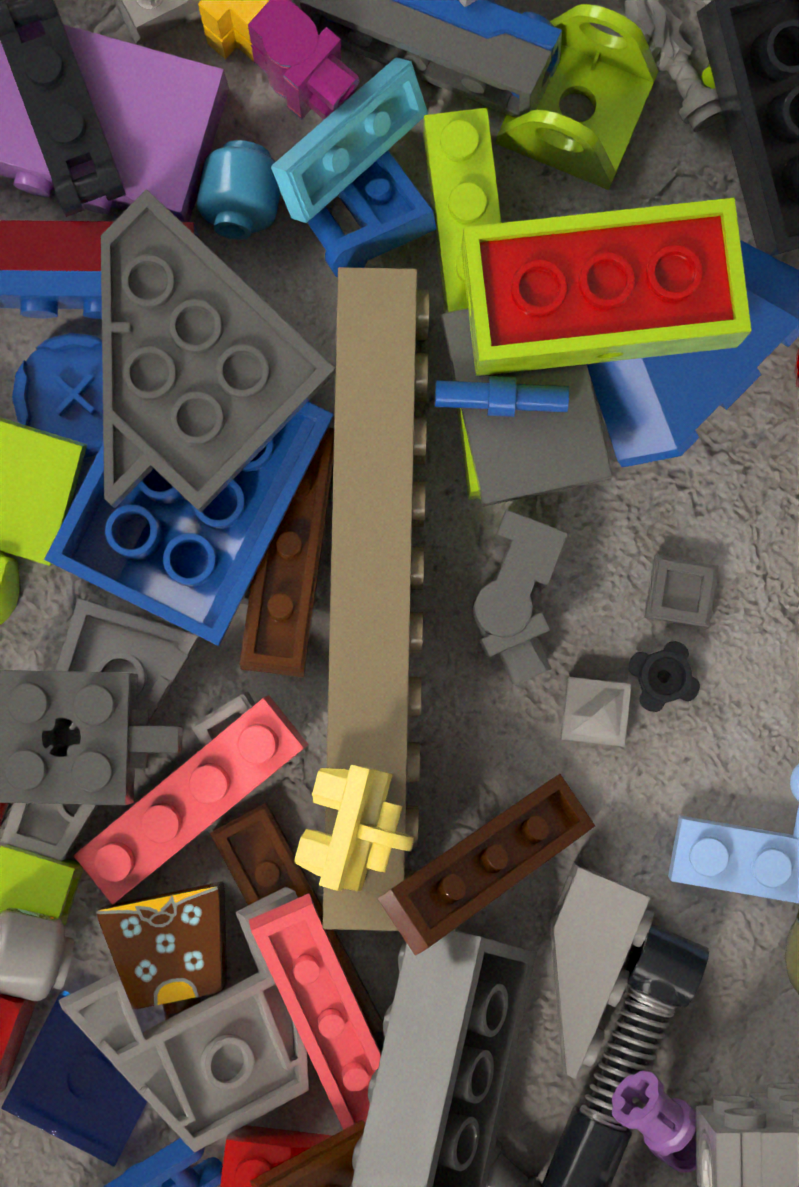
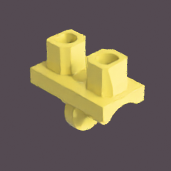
[295,765,414,891]

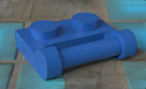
[307,150,437,277]

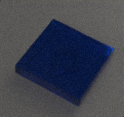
[1,990,148,1167]

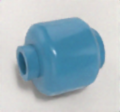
[196,140,281,240]

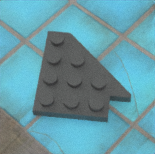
[101,189,336,513]

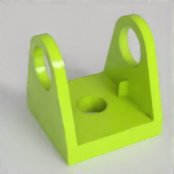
[496,4,659,190]

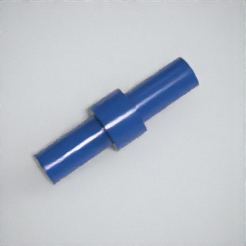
[435,376,569,417]

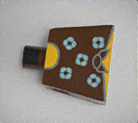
[96,881,227,1020]

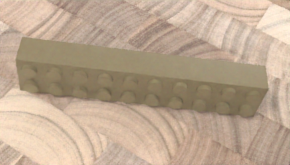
[323,267,429,931]

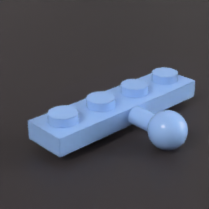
[668,764,799,903]

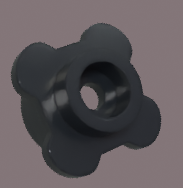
[628,641,700,712]

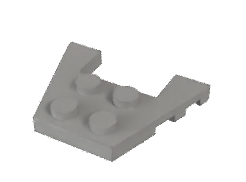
[58,887,309,1152]

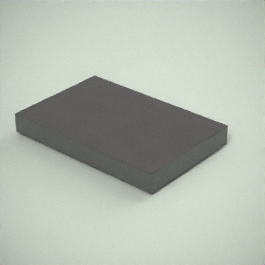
[441,308,612,507]

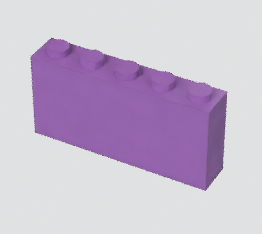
[0,21,229,222]

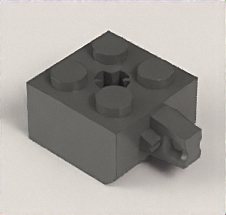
[0,670,183,805]

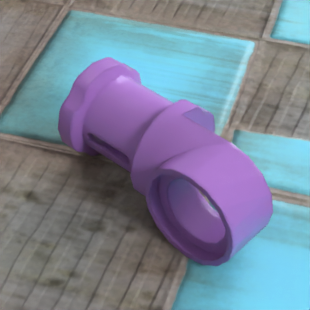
[612,1070,696,1173]

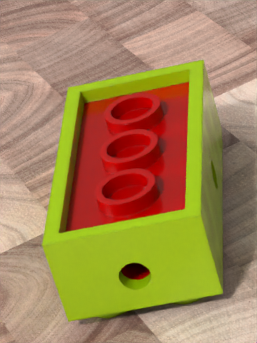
[461,197,752,376]

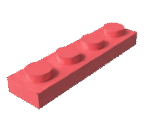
[73,695,309,905]
[249,893,381,1130]

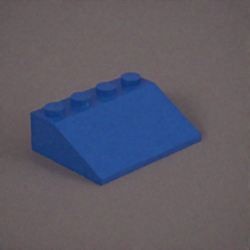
[44,402,334,646]

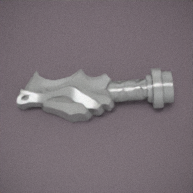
[624,0,723,132]

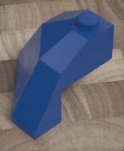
[587,240,799,468]

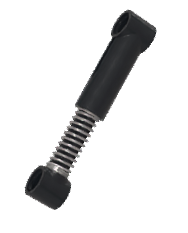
[542,924,709,1187]

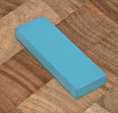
[271,57,428,223]

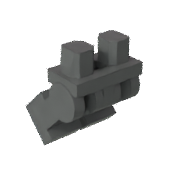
[472,509,568,685]

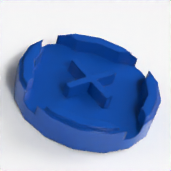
[12,333,104,458]

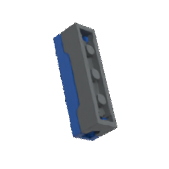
[300,0,562,118]

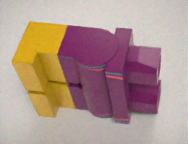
[198,0,359,120]

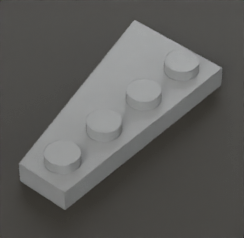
[1,599,201,861]

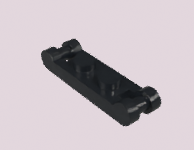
[0,0,127,217]

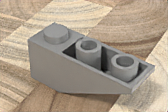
[549,863,654,1079]

